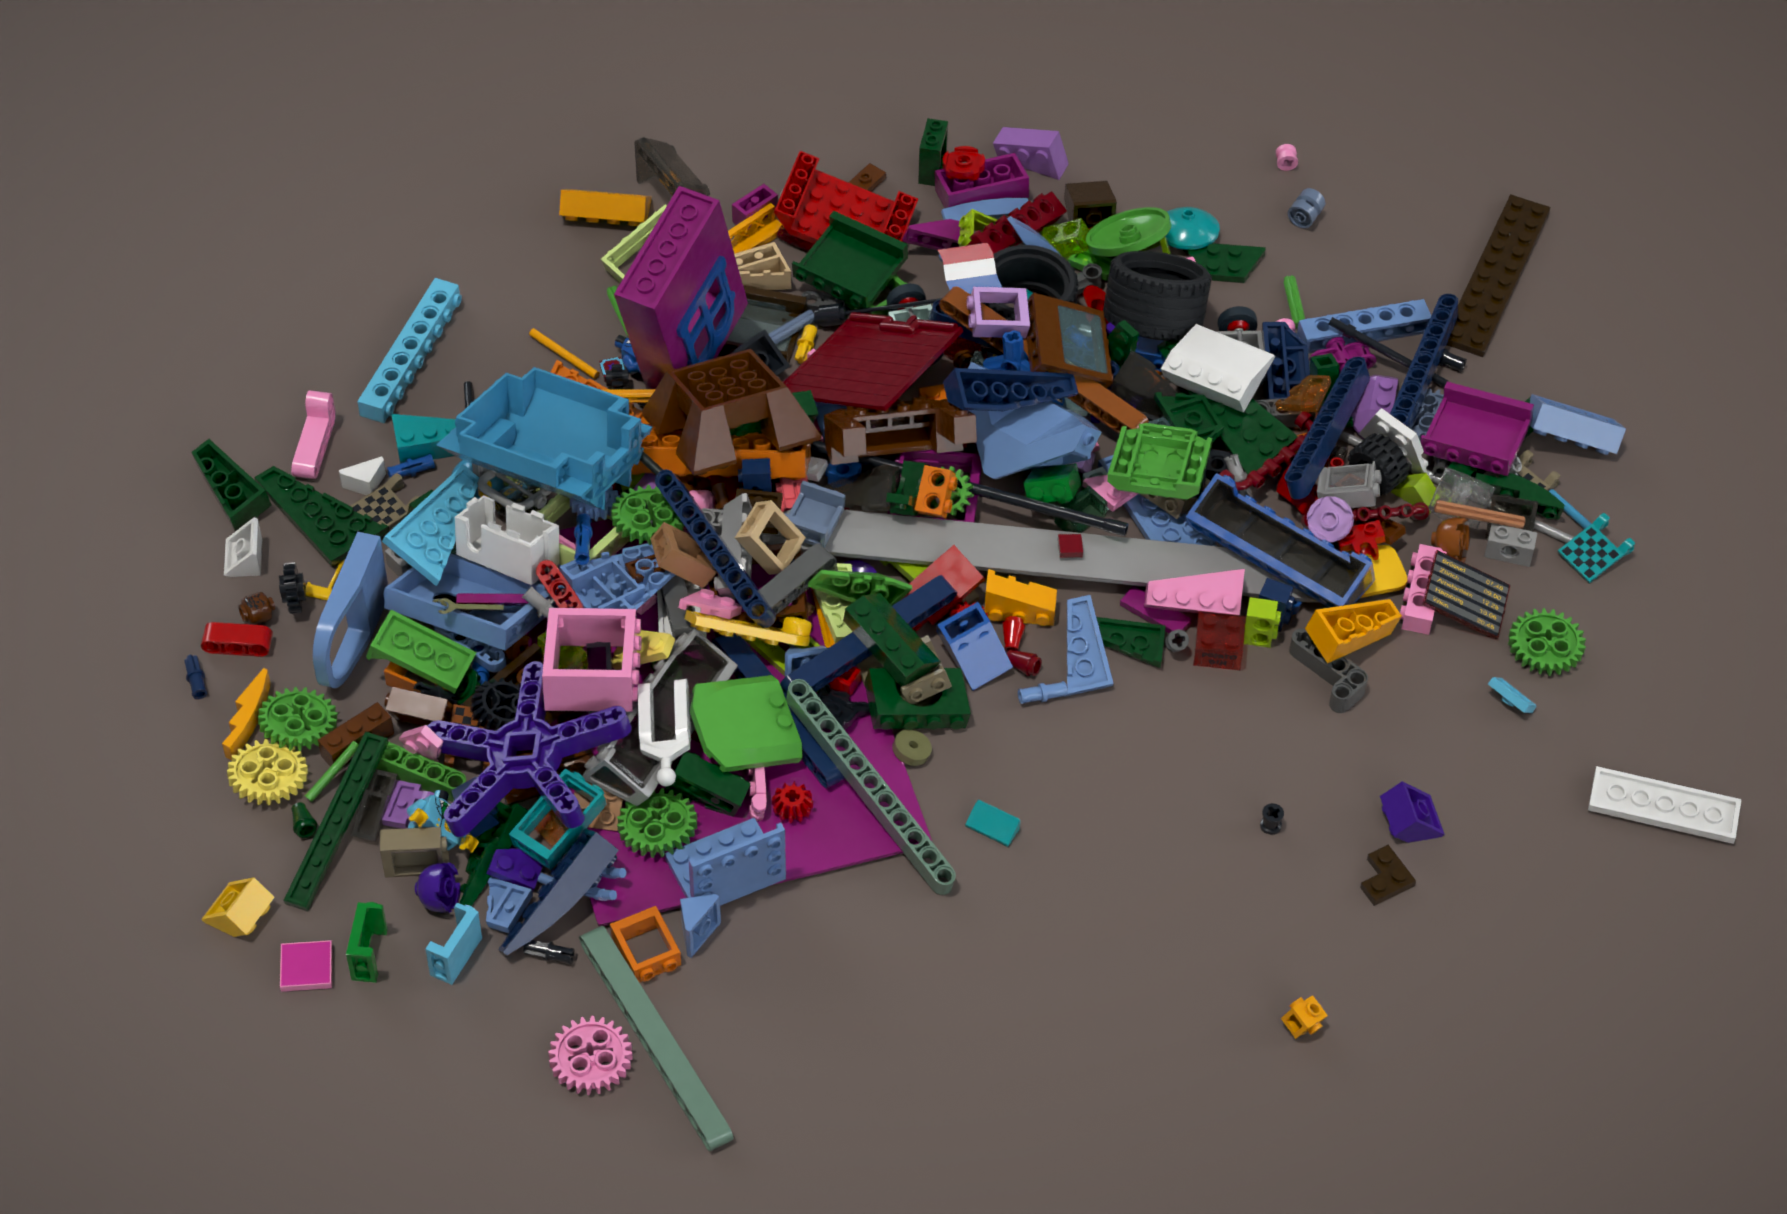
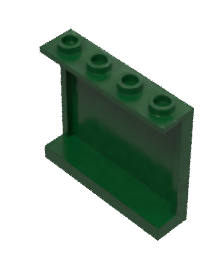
[792,211,908,309]

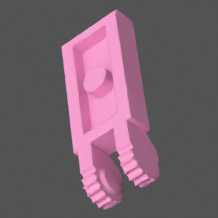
[747,767,767,821]

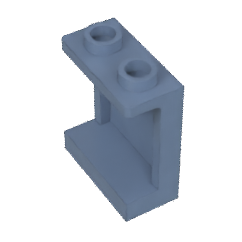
[781,481,845,548]

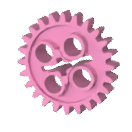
[548,1016,633,1095]

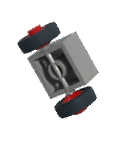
[1217,306,1265,387]

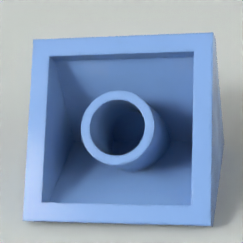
[680,894,721,958]

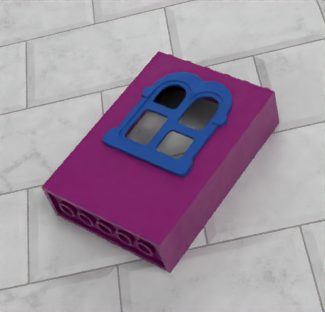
[614,186,748,389]

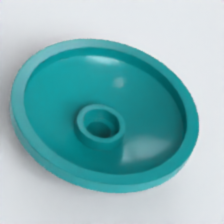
[1165,207,1220,250]

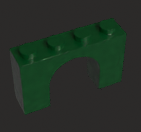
[864,668,971,730]

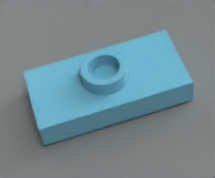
[1488,677,1537,713]

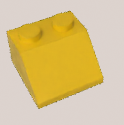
[201,877,275,937]

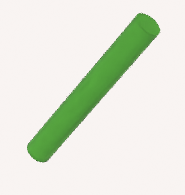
[305,741,359,802]

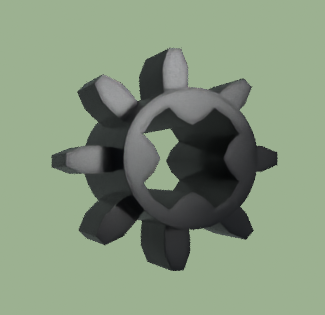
[606,364,629,389]

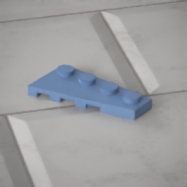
[1067,595,1114,696]

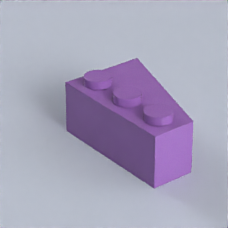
[993,127,1069,180]

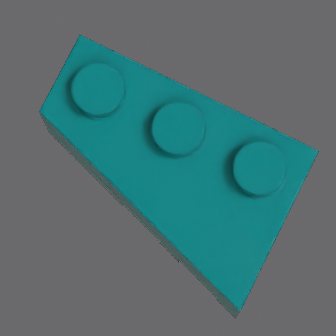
[391,414,456,464]

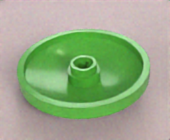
[1086,207,1172,257]

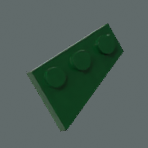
[1096,617,1166,668]

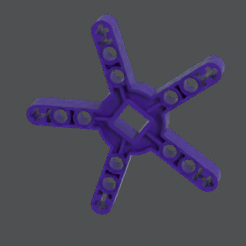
[428,661,632,837]

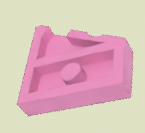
[678,589,742,619]
[399,725,443,762]

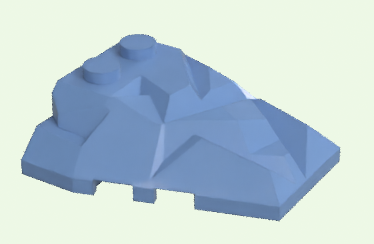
[559,543,675,610]

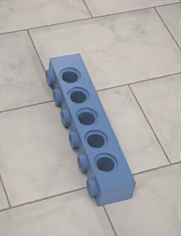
[1297,299,1431,354]

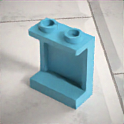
[425,903,482,985]

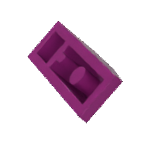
[902,219,960,250]

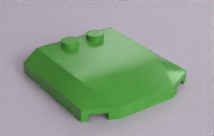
[1107,423,1212,500]
[689,675,802,772]

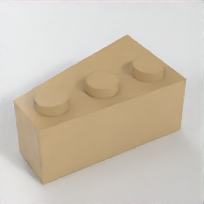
[735,242,791,290]

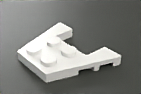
[1359,408,1433,480]

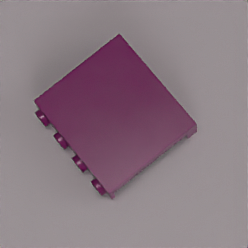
[1421,382,1534,476]

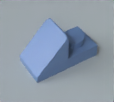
[785,645,828,677]

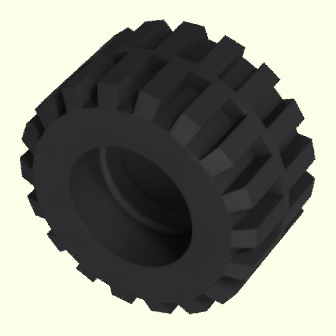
[1348,433,1409,496]

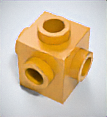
[1281,995,1328,1039]

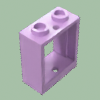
[967,287,1030,338]

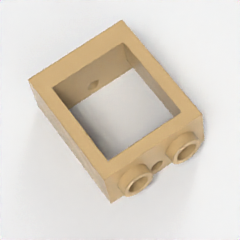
[735,500,806,575]

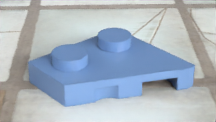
[486,877,533,934]

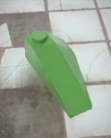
[808,570,912,606]

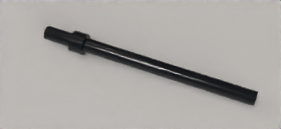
[1328,317,1449,388]

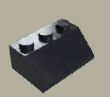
[727,329,790,376]

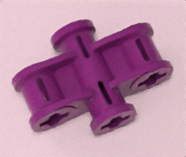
[1309,337,1377,374]

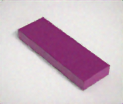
[1120,586,1192,639]
[456,593,528,606]

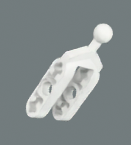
[638,679,691,786]

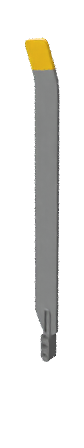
[701,508,1408,602]

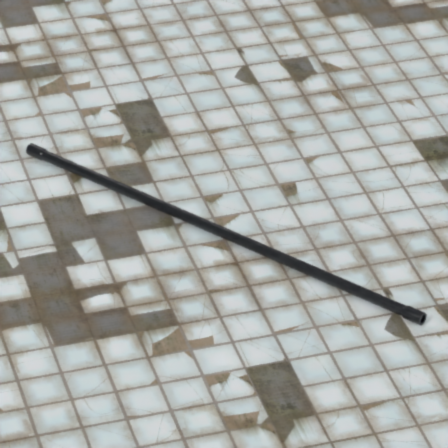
[637,403,1129,537]

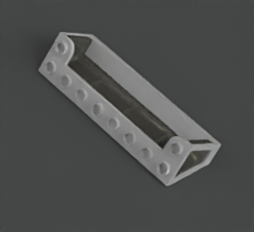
[582,629,738,806]

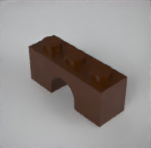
[318,702,394,767]

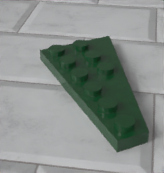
[254,466,390,567]

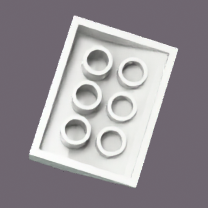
[1161,324,1275,412]

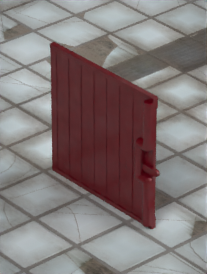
[783,312,963,411]

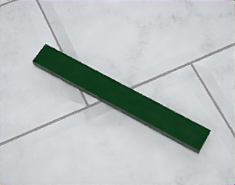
[283,731,389,911]

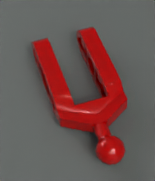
[536,560,612,653]

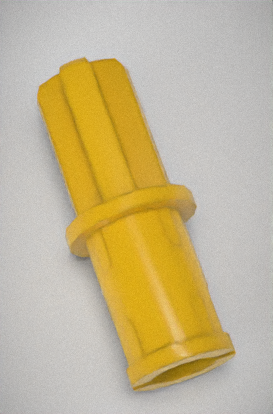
[794,325,818,364]

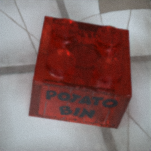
[1193,611,1246,671]

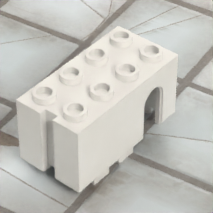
[455,495,560,585]

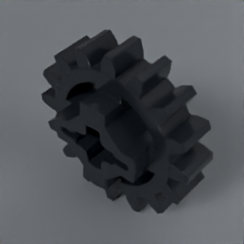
[279,562,306,614]

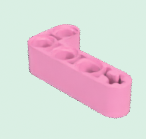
[291,390,335,479]

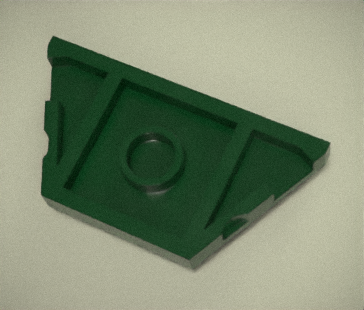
[1183,243,1266,283]
[1154,392,1224,443]

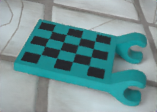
[1558,513,1635,583]

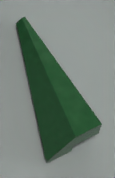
[459,802,528,906]

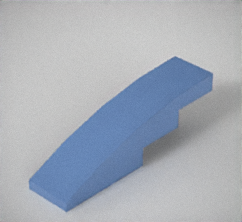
[941,198,1028,221]
[1007,216,1062,256]

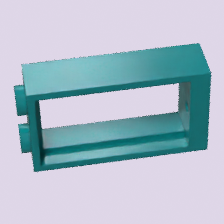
[509,769,607,870]

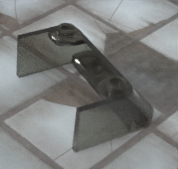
[634,137,710,196]

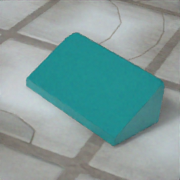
[965,800,1020,847]

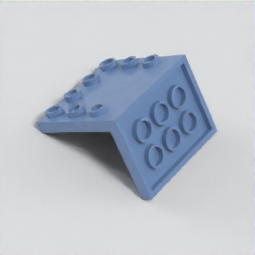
[665,818,786,906]

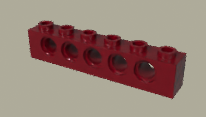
[966,191,1067,254]

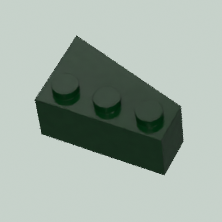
[664,751,751,817]

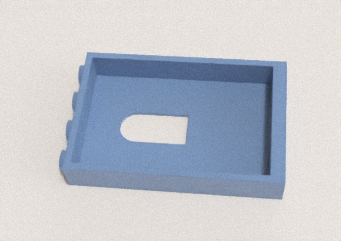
[383,553,556,650]

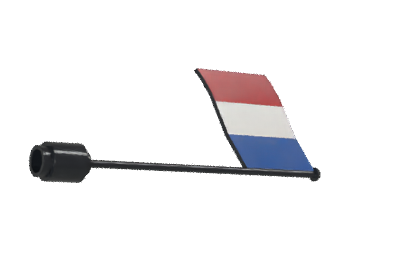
[814,243,1005,327]

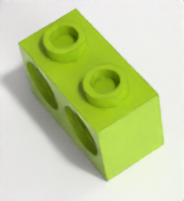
[1242,597,1281,648]

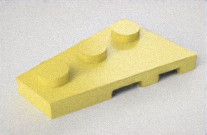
[612,630,676,670]

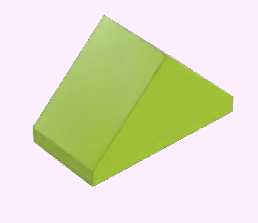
[1391,473,1442,515]

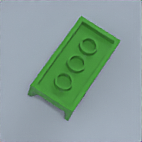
[366,610,477,693]

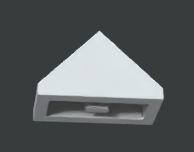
[339,456,386,495]

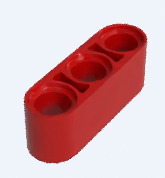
[201,622,273,657]

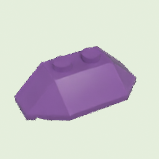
[1351,374,1398,440]

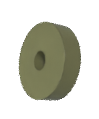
[892,729,932,766]

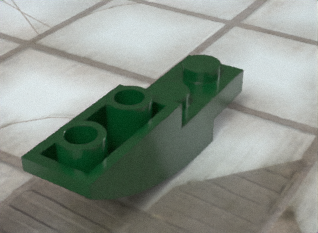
[1471,473,1565,520]

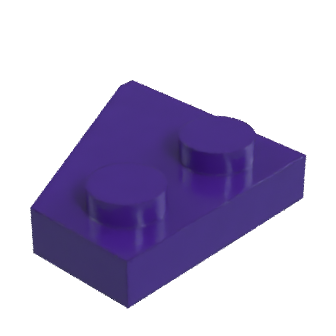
[486,849,543,892]

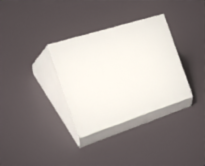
[224,517,262,577]

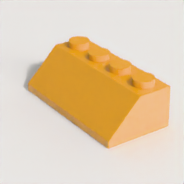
[559,189,651,226]

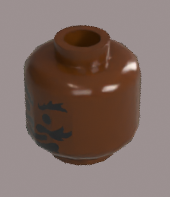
[238,592,275,625]

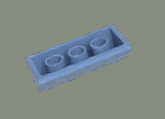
[1530,394,1626,455]

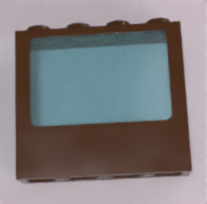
[1026,293,1113,389]

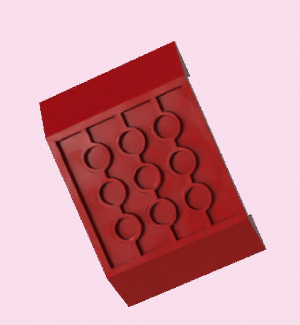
[774,151,918,244]

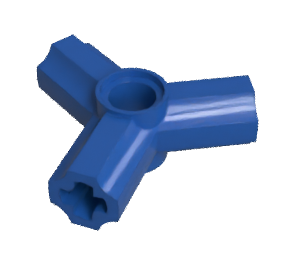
[983,330,1030,371]

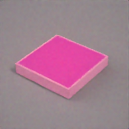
[280,940,333,992]

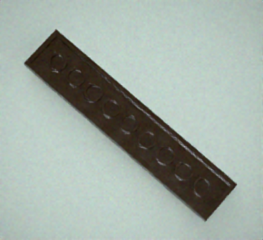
[1446,194,1551,357]

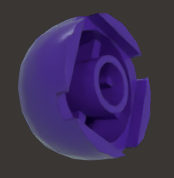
[415,862,461,913]

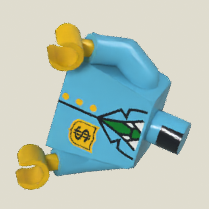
[406,790,479,853]

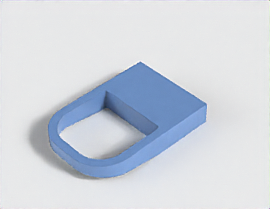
[313,532,388,688]

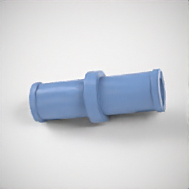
[1018,681,1068,704]

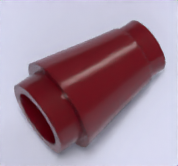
[1007,649,1042,676]

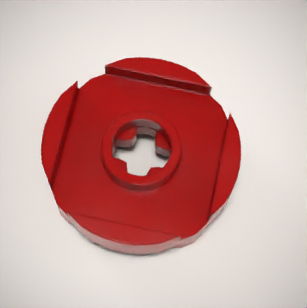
[943,146,985,181]

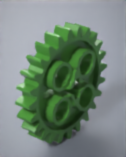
[611,485,685,545]
[1508,608,1586,676]
[258,687,337,751]
[617,788,697,858]

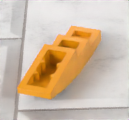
[222,668,271,760]

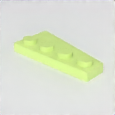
[812,563,853,643]

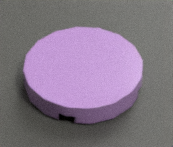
[1307,496,1354,542]

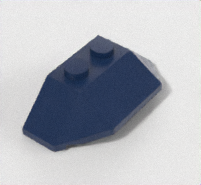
[1262,322,1311,399]

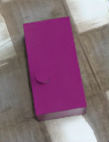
[935,153,1029,208]

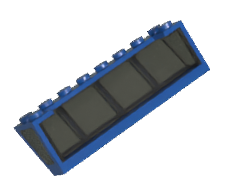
[1186,473,1375,608]

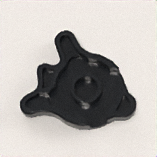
[807,684,870,730]

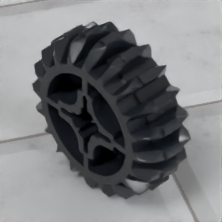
[470,677,521,731]

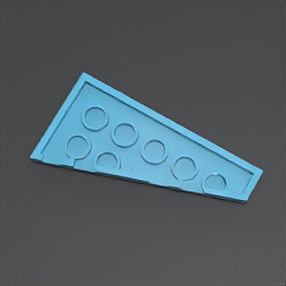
[382,465,479,586]

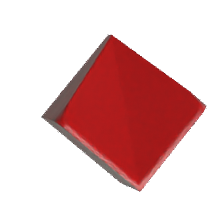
[829,667,861,696]

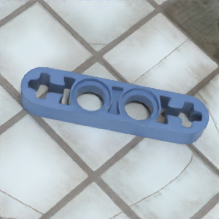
[433,625,506,672]

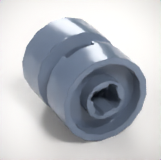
[1287,188,1326,228]

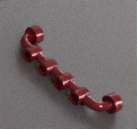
[1219,411,1314,491]
[1301,502,1429,530]

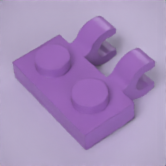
[382,780,434,829]

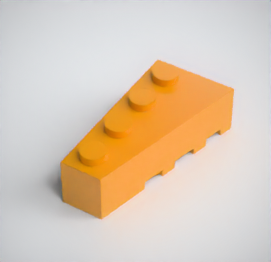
[1305,599,1402,663]

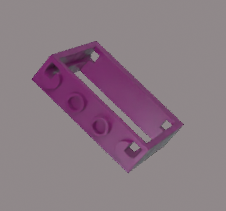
[888,450,982,523]

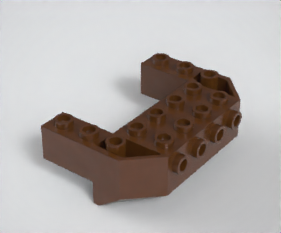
[824,397,977,465]

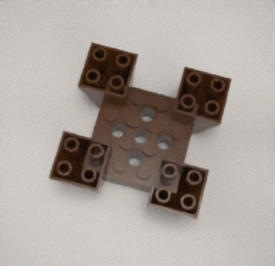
[642,349,822,476]

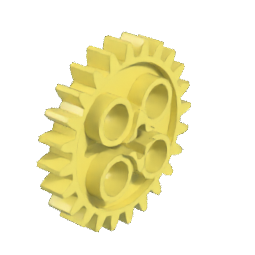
[227,739,308,805]

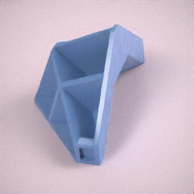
[968,362,1102,480]

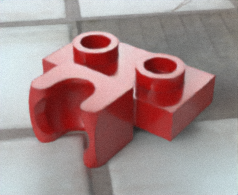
[1337,520,1386,560]

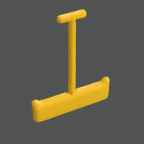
[306,559,345,601]

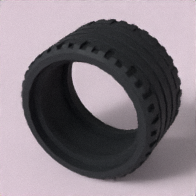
[983,245,1078,343]
[1103,251,1212,341]

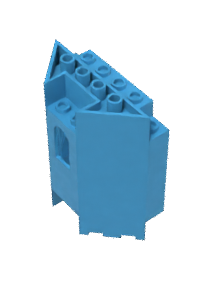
[436,367,652,511]

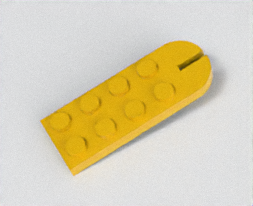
[684,610,812,646]

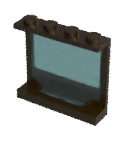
[718,286,807,363]

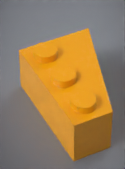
[985,569,1057,626]

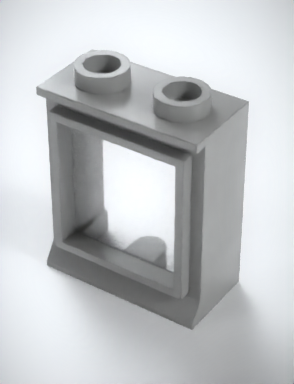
[1317,461,1382,508]

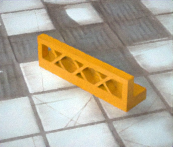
[728,203,785,254]

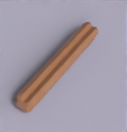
[1434,500,1525,529]

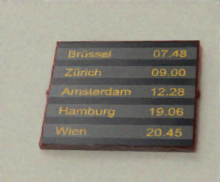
[1422,550,1510,640]

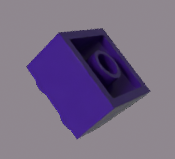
[1380,781,1445,843]

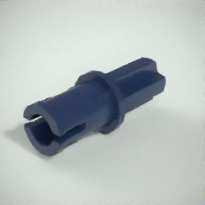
[184,654,208,699]

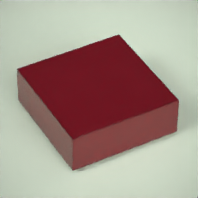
[1057,534,1083,558]

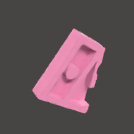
[1082,474,1139,512]

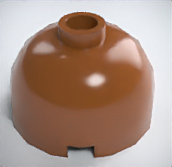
[1431,517,1470,563]

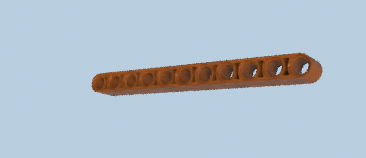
[939,286,1149,434]

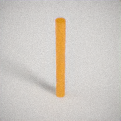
[529,328,600,379]

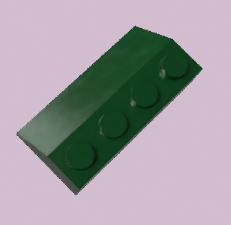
[843,593,941,687]

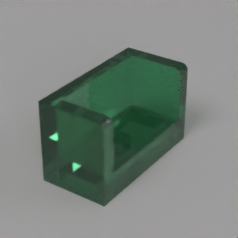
[1054,486,1108,533]

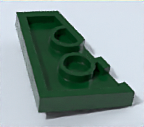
[1107,320,1139,382]

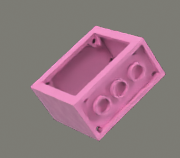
[542,608,642,712]

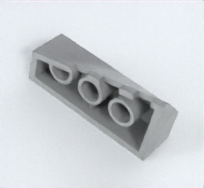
[714,493,752,599]

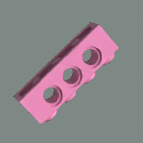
[1400,544,1447,635]

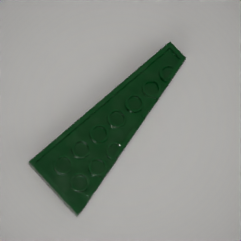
[1157,340,1298,476]

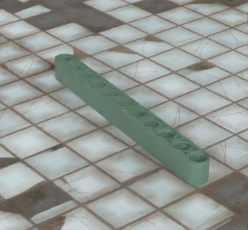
[786,679,956,895]
[579,925,734,1151]

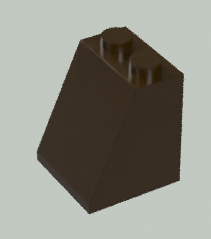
[1064,181,1117,235]

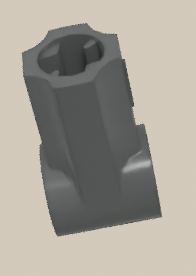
[1077,264,1102,295]

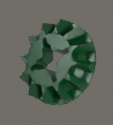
[452,669,481,705]

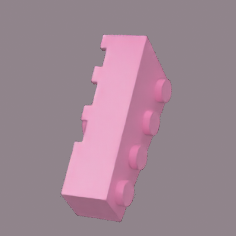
[1144,569,1245,618]

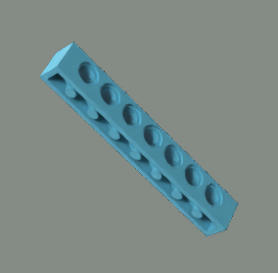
[357,278,462,423]

